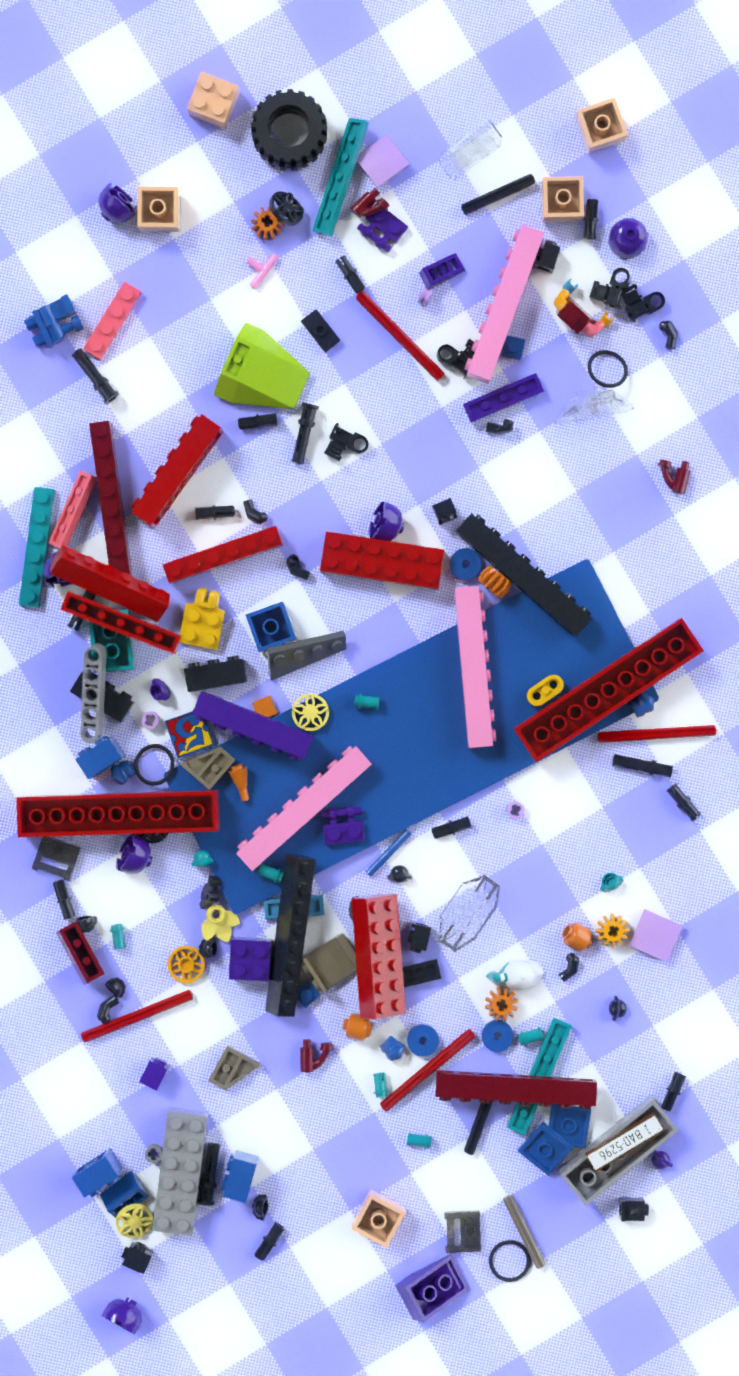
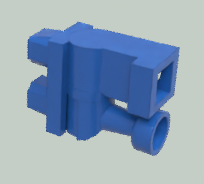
[24,294,84,348]

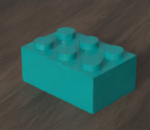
[89,609,136,673]

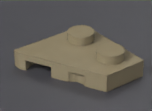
[181,747,236,790]
[208,1045,261,1090]

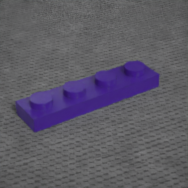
[463,373,544,423]

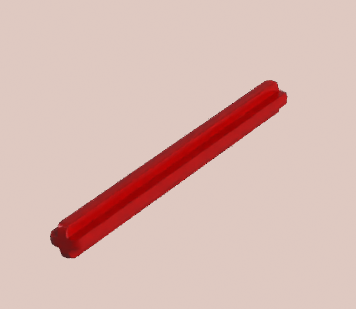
[356,291,444,381]
[597,725,716,743]
[81,990,193,1043]
[380,1029,476,1112]

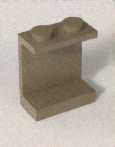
[301,933,357,993]

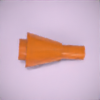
[228,764,249,801]

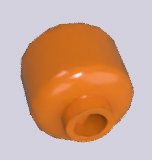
[562,922,593,952]
[342,1013,373,1041]

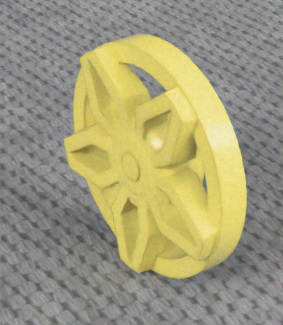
[292,694,329,731]
[115,1204,153,1238]

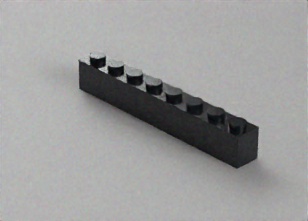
[456,513,592,638]
[265,854,316,1017]

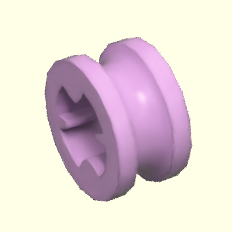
[418,286,433,306]
[141,711,160,729]
[506,801,525,819]

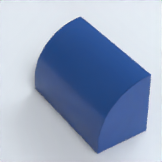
[100,1171,149,1218]

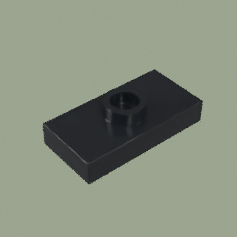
[301,309,341,353]
[403,958,442,988]

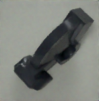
[199,875,222,909]

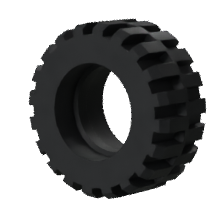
[251,89,328,171]

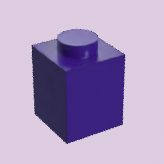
[139,1057,169,1091]

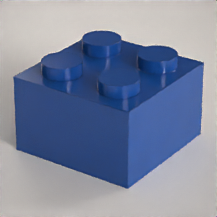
[245,601,297,653]
[75,736,126,780]
[71,1148,123,1198]
[220,1150,259,1203]

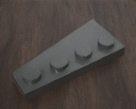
[267,630,346,681]

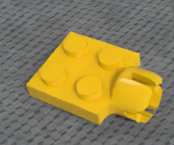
[180,588,225,650]

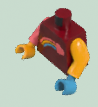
[554,278,614,337]

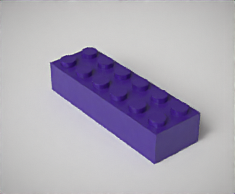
[192,691,314,761]

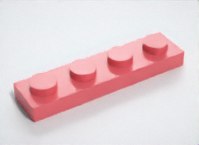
[83,281,142,360]
[48,470,97,548]

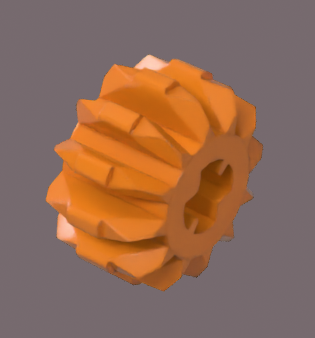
[251,206,285,241]
[478,566,512,598]
[485,987,518,1021]

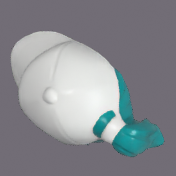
[486,960,544,990]

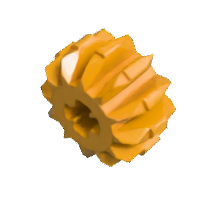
[595,913,630,948]

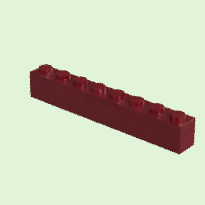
[89,420,133,577]
[435,1070,597,1109]

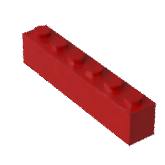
[162,526,283,584]
[50,545,170,622]
[60,591,183,654]

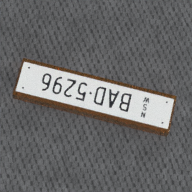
[585,1112,665,1172]

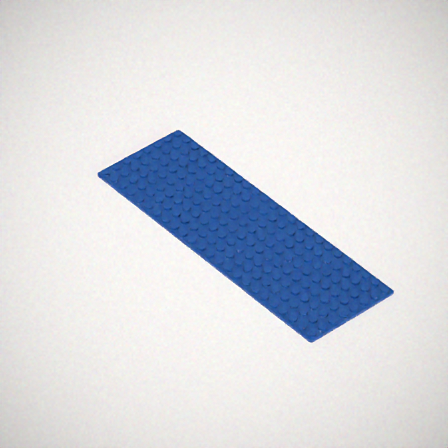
[164,559,659,914]

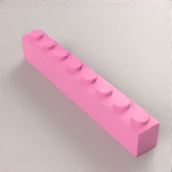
[465,224,544,385]
[454,586,496,748]
[236,746,372,871]

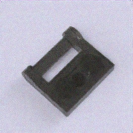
[32,837,81,882]
[444,1210,481,1254]

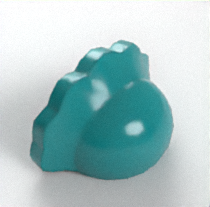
[191,850,214,868]
[600,872,624,893]

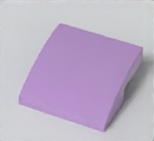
[357,135,410,189]
[629,909,683,962]

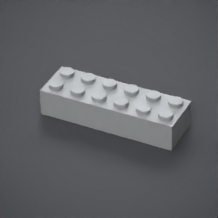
[558,1095,679,1206]
[152,1107,209,1236]

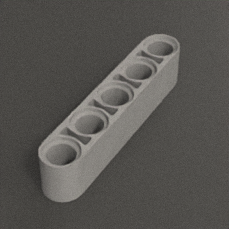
[80,644,107,743]

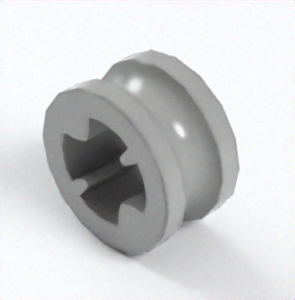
[145,1144,163,1163]

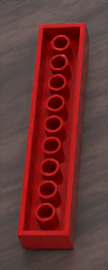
[513,618,704,762]
[16,790,220,837]

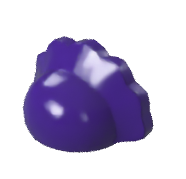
[150,678,171,701]
[652,1149,673,1170]

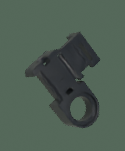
[589,267,631,310]
[622,283,665,323]
[436,339,475,380]
[324,423,369,462]

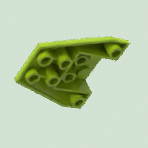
[213,322,310,409]

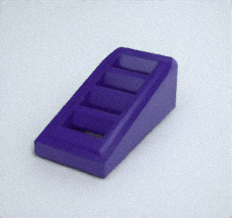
[419,253,465,290]

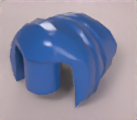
[629,693,654,718]
[111,760,136,785]
[379,1035,404,1061]

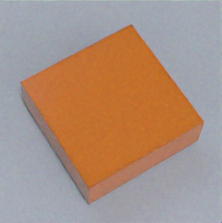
[252,695,277,717]

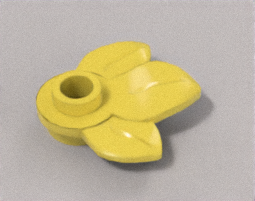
[201,905,240,942]

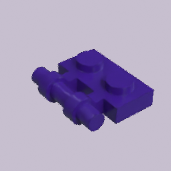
[357,203,409,253]
[321,806,365,845]

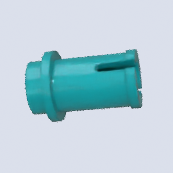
[354,693,379,710]
[258,863,284,884]
[109,923,126,949]
[517,1027,544,1047]
[373,1072,389,1098]
[407,1132,432,1150]

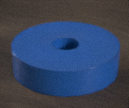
[450,548,482,580]
[481,1019,513,1052]
[407,1024,439,1057]

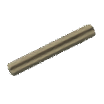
[503,1194,546,1269]

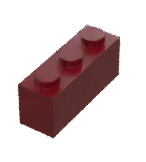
[56,921,105,985]

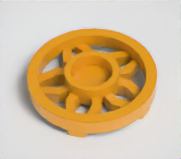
[168,945,205,983]

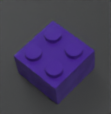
[229,937,272,982]

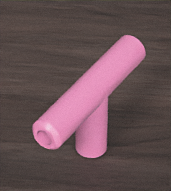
[247,254,279,289]

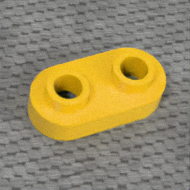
[527,675,564,706]

